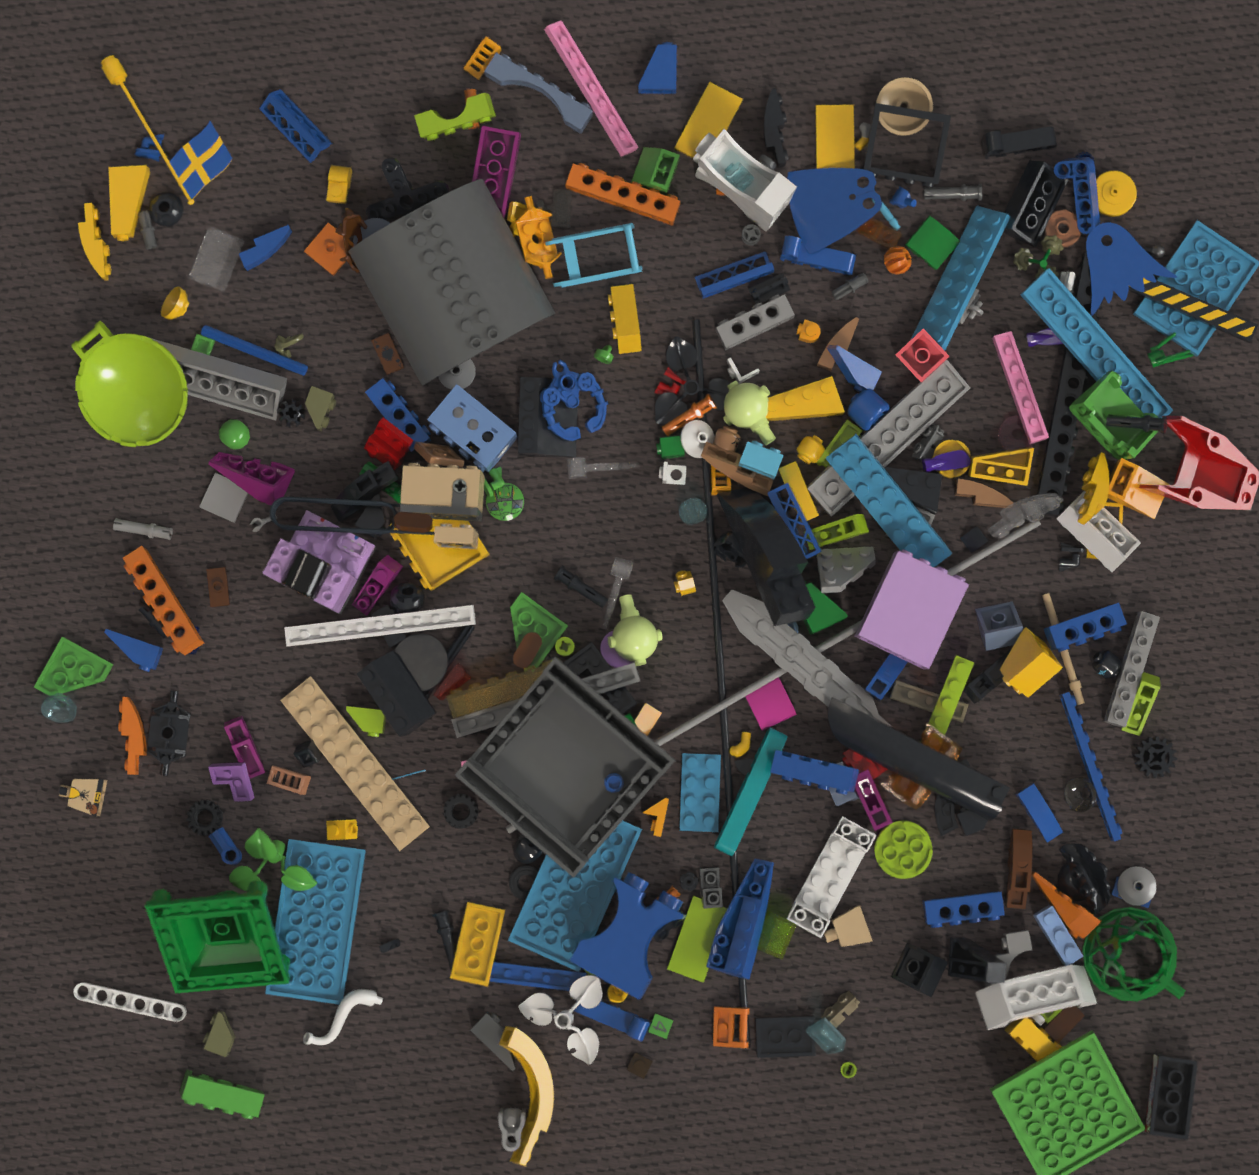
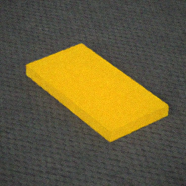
[674,82,743,158]
[816,105,855,169]
[450,902,505,987]

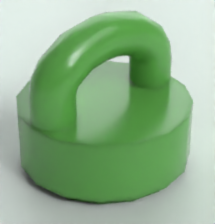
[594,345,614,364]

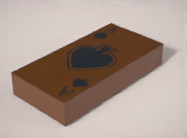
[371,333,404,376]

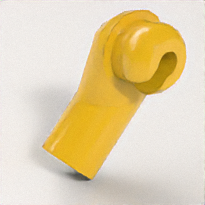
[729,732,751,757]

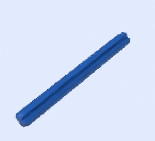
[201,325,308,376]

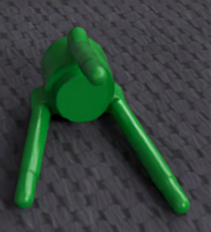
[1147,332,1194,368]

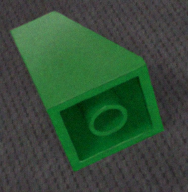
[803,583,848,635]

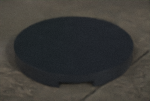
[395,634,449,692]

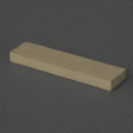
[890,680,969,723]

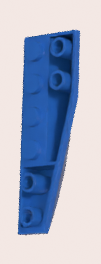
[706,859,774,980]

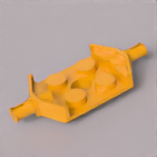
[515,196,562,279]

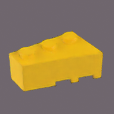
[608,284,642,354]
[968,447,1034,486]

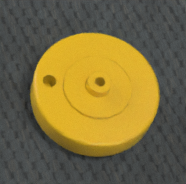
[1096,170,1137,217]

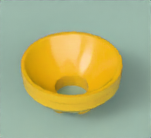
[161,286,189,320]

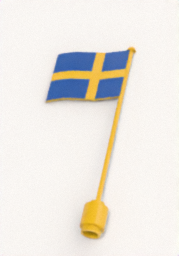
[101,55,233,205]

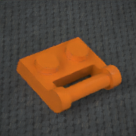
[713,1006,750,1048]

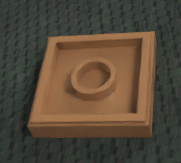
[414,442,464,468]

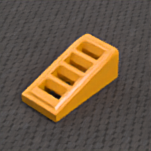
[464,36,501,80]
[711,465,731,495]

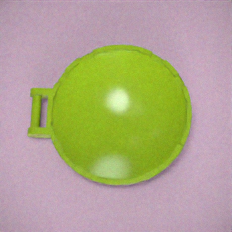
[71,321,188,447]

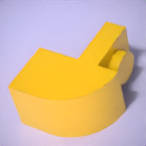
[326,165,352,204]

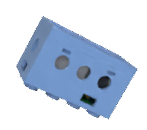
[427,384,518,473]

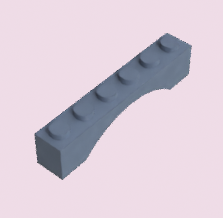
[484,52,593,134]

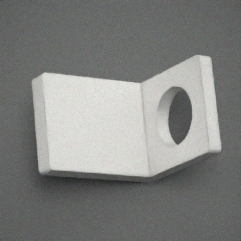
[727,357,759,384]
[659,461,686,485]

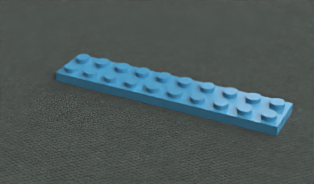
[1020,268,1173,418]

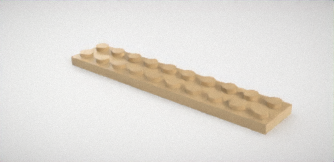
[280,676,430,851]

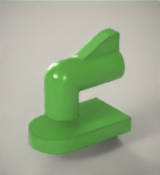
[484,467,505,497]

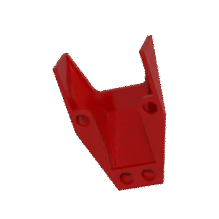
[1139,416,1259,510]

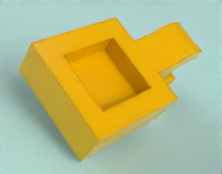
[507,201,527,237]

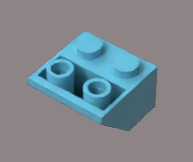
[738,441,784,479]

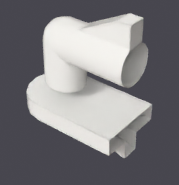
[1060,272,1076,294]

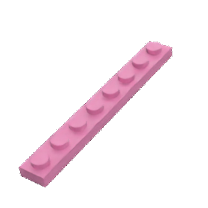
[544,20,638,157]

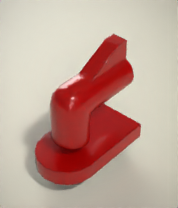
[655,367,686,395]

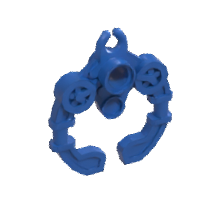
[540,360,608,441]

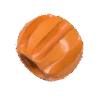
[884,246,911,275]

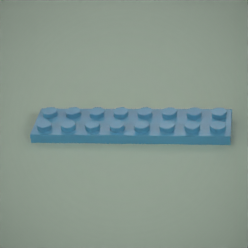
[911,206,1010,351]
[825,434,952,567]

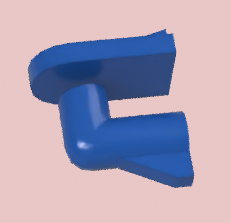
[135,134,164,162]

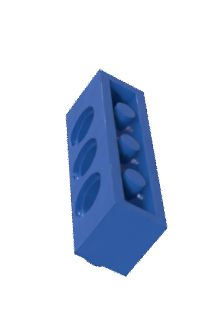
[365,378,431,454]
[1044,603,1127,652]
[923,891,1005,928]

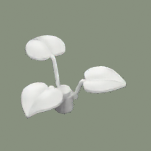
[518,975,602,1065]

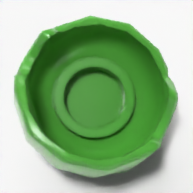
[219,419,250,449]

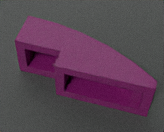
[224,716,265,779]

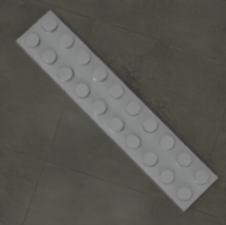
[807,359,970,517]

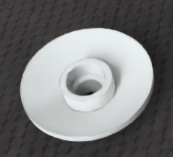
[681,420,715,458]

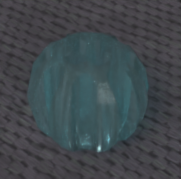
[679,498,707,525]

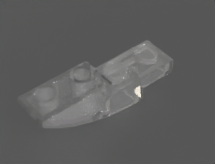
[988,493,1064,539]

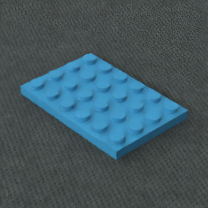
[1133,220,1259,357]

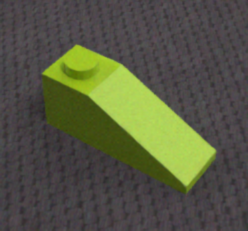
[804,514,869,550]
[1121,672,1160,736]

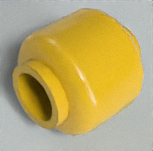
[797,435,825,465]

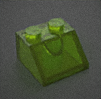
[757,910,796,960]

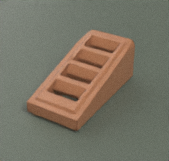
[267,765,311,795]

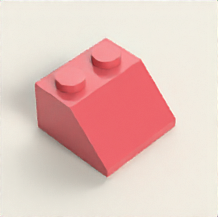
[895,328,949,383]

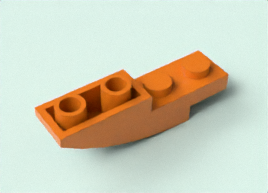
[118,697,147,775]

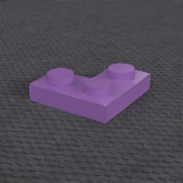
[208,762,254,801]

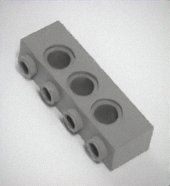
[716,294,795,351]

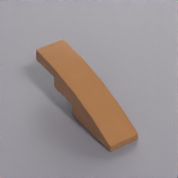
[701,442,774,496]

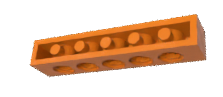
[566,163,681,226]
[123,546,204,655]

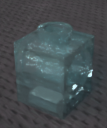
[724,161,754,192]

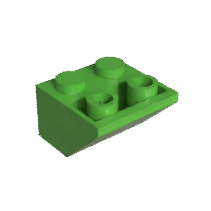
[631,147,680,195]

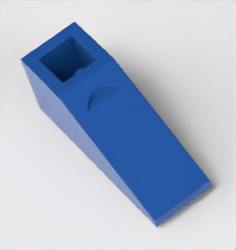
[865,654,908,702]

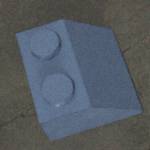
[975,601,1023,651]

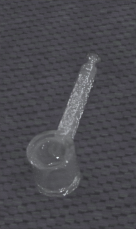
[567,457,639,479]
[601,557,634,629]

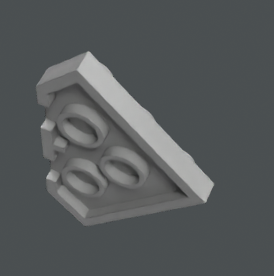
[816,547,876,593]

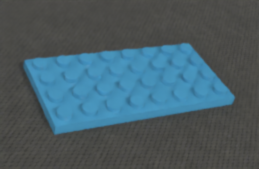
[508,821,642,972]
[265,839,366,1004]

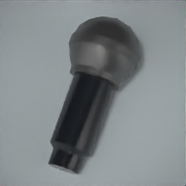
[1141,245,1165,258]

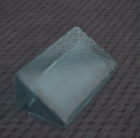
[806,1018,846,1054]

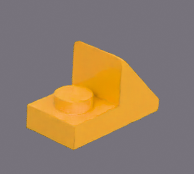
[642,798,669,837]

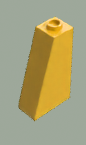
[109,165,150,241]

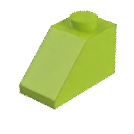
[346,706,386,737]

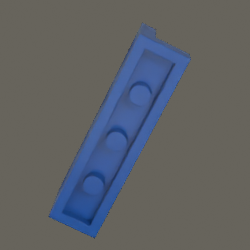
[259,89,331,163]
[695,251,774,299]
[767,483,822,559]

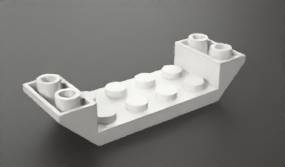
[787,816,876,938]
[975,965,1097,1030]

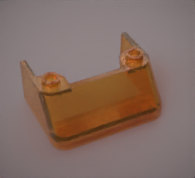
[880,722,962,809]

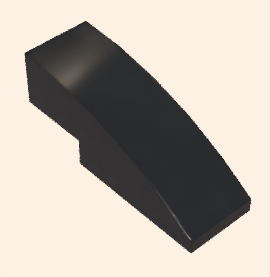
[963,650,1010,704]

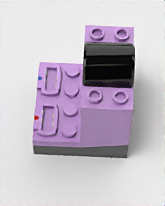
[262,510,377,615]

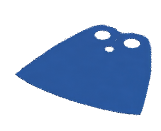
[788,168,882,254]

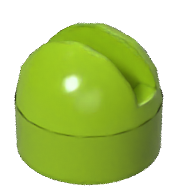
[841,1062,857,1078]

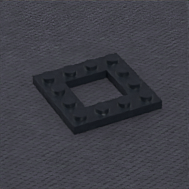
[564,642,637,714]

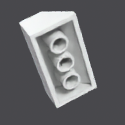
[1057,491,1141,572]

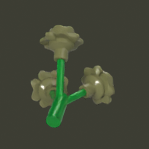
[1013,235,1064,278]

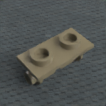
[821,991,860,1029]

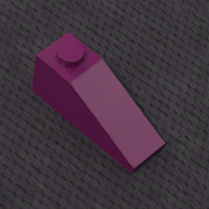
[855,770,893,831]

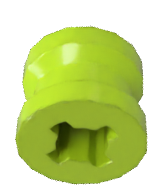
[555,637,575,657]

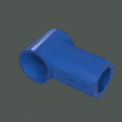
[209,827,242,865]

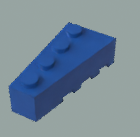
[770,750,859,795]

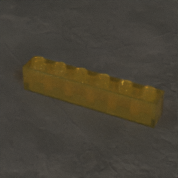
[446,660,552,718]

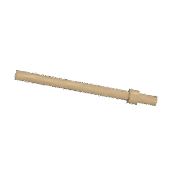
[1042,593,1085,705]

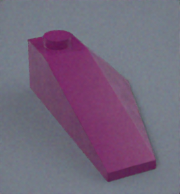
[209,452,295,505]

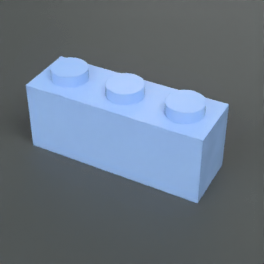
[1033,905,1083,966]

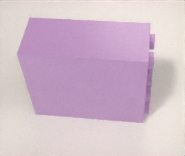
[855,550,969,669]

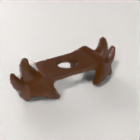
[335,208,367,273]

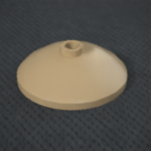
[876,78,933,135]

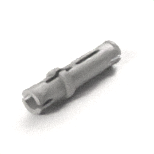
[113,518,173,540]

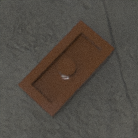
[206,567,230,608]

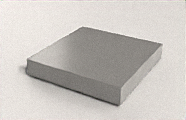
[199,473,248,523]

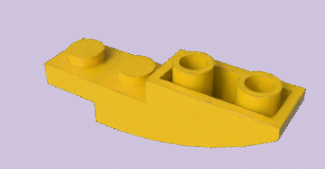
[78,203,111,281]
[1077,452,1109,525]

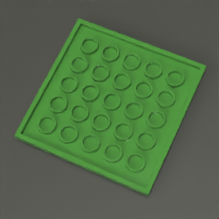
[990,1030,1146,1175]

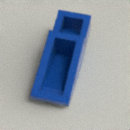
[239,225,292,271]
[1016,783,1063,843]

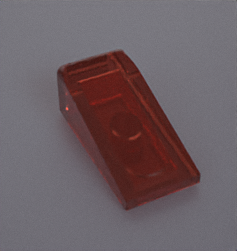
[434,663,471,701]

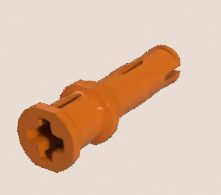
[662,394,717,436]

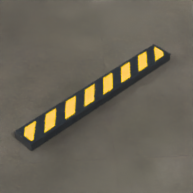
[1129,278,1258,343]

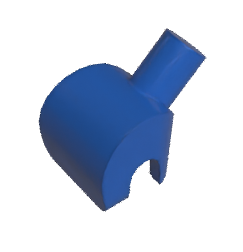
[889,187,917,208]

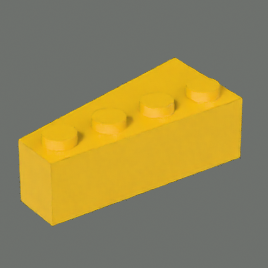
[1005,1017,1062,1061]

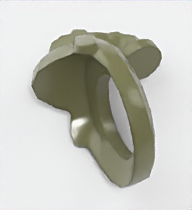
[275,333,304,358]

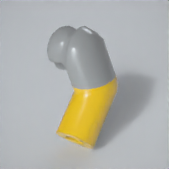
[854,122,871,151]

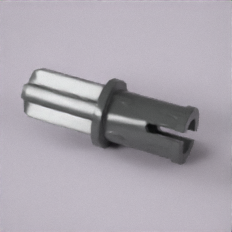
[138,211,158,250]
[832,272,869,300]

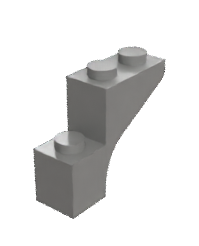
[985,930,1032,988]

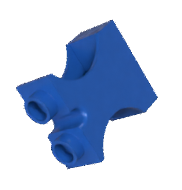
[570,872,686,999]

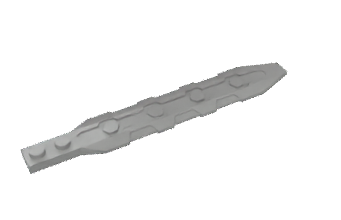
[722,590,891,726]

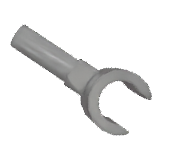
[250,514,277,532]

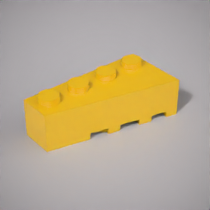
[766,376,845,421]

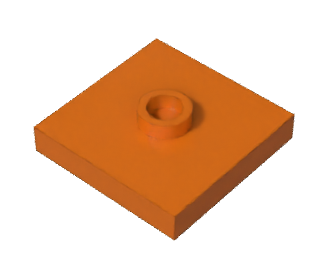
[304,223,354,276]

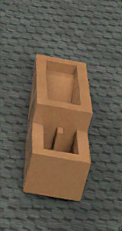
[817,317,859,372]
[954,479,1014,509]

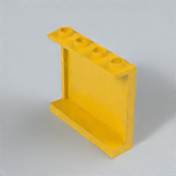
[390,519,490,591]

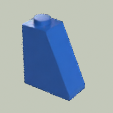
[638,42,677,94]

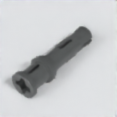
[924,183,982,201]

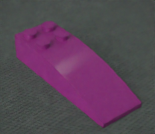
[472,126,521,219]

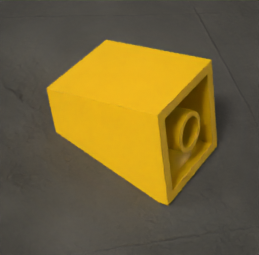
[1000,627,1063,697]

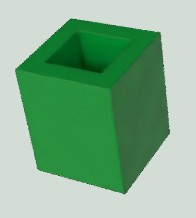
[656,436,685,459]

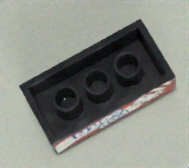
[1144,1053,1198,1140]

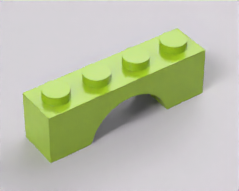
[414,93,496,141]

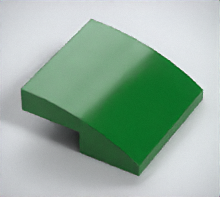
[905,216,960,270]

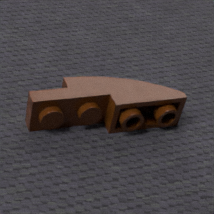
[1005,828,1032,909]

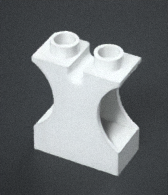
[693,129,797,231]

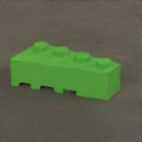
[180,1069,265,1119]

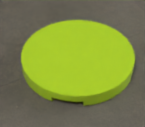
[874,821,933,879]

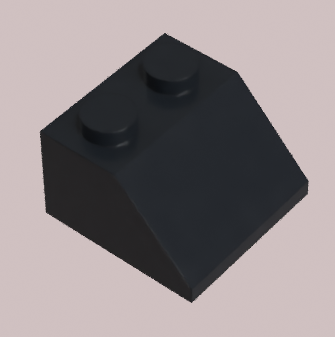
[891,942,948,997]

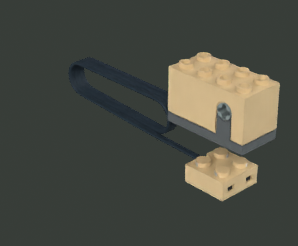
[269,463,485,549]

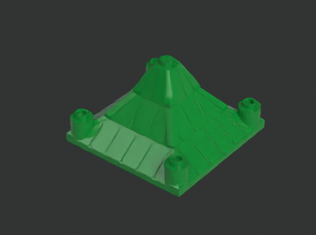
[145,880,290,993]

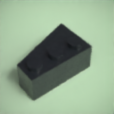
[948,937,1006,983]

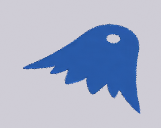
[1086,222,1178,316]

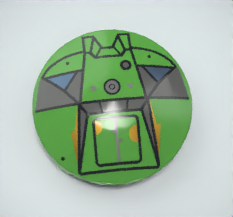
[486,483,524,521]

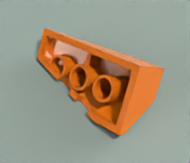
[1031,872,1101,939]

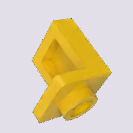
[327,819,358,840]

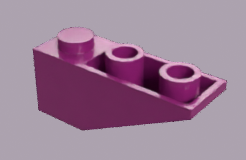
[352,555,403,616]

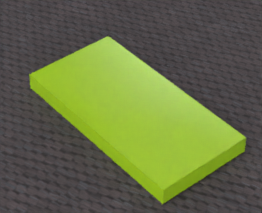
[667,896,728,983]

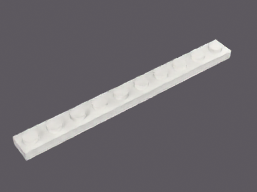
[284,605,476,647]

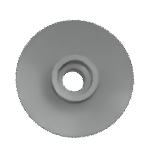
[439,359,475,390]
[1117,866,1156,906]

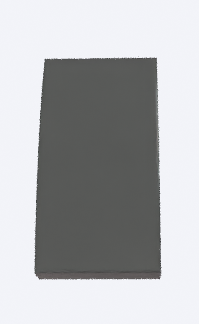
[699,867,723,908]

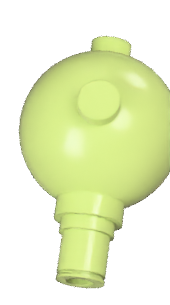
[723,380,776,446]
[608,595,662,666]

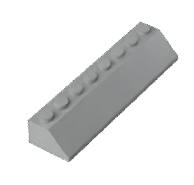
[151,338,287,421]

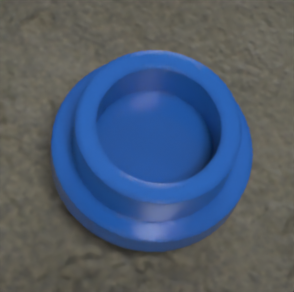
[604,773,624,793]

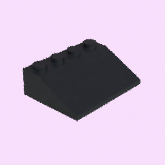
[518,377,578,457]

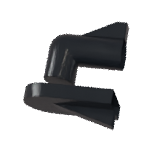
[1059,542,1085,571]

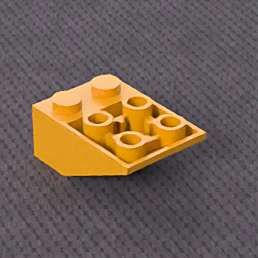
[1108,458,1170,519]

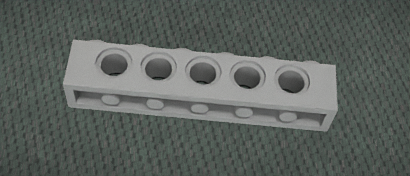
[1103,611,1160,728]

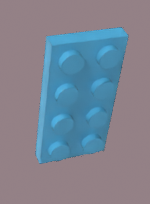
[679,753,721,832]

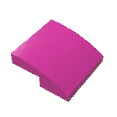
[745,677,797,731]

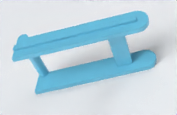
[545,223,642,287]

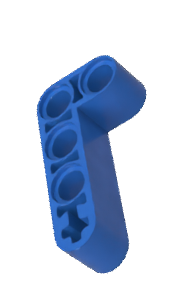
[1054,157,1100,234]
[780,236,856,275]
[574,1000,650,1041]

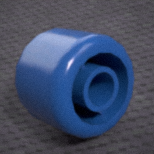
[847,389,890,431]

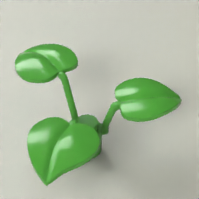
[229,828,317,891]

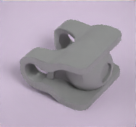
[498,1108,526,1151]

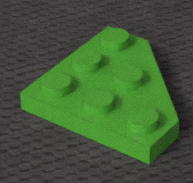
[510,592,568,672]
[34,637,114,697]

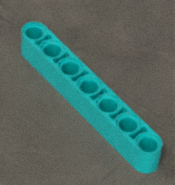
[714,727,787,856]

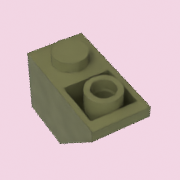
[305,386,337,432]
[203,1011,235,1057]

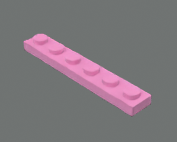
[992,331,1049,444]

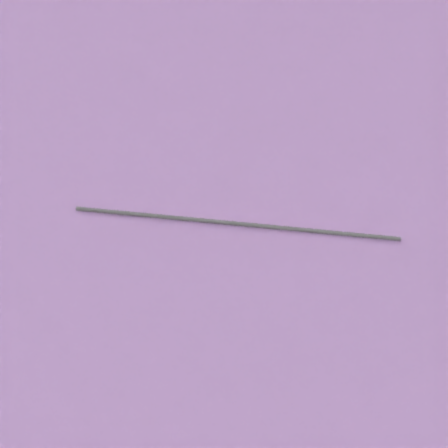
[506,518,1041,834]

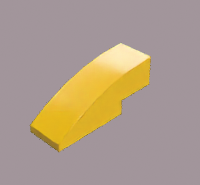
[779,461,819,522]

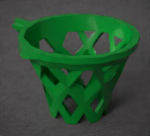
[1082,907,1186,1001]

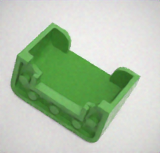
[1069,370,1159,460]

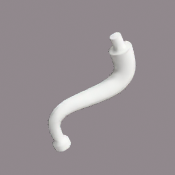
[303,989,383,1045]

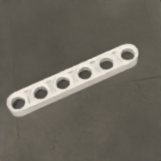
[74,982,187,1022]

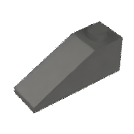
[471,1012,516,1071]

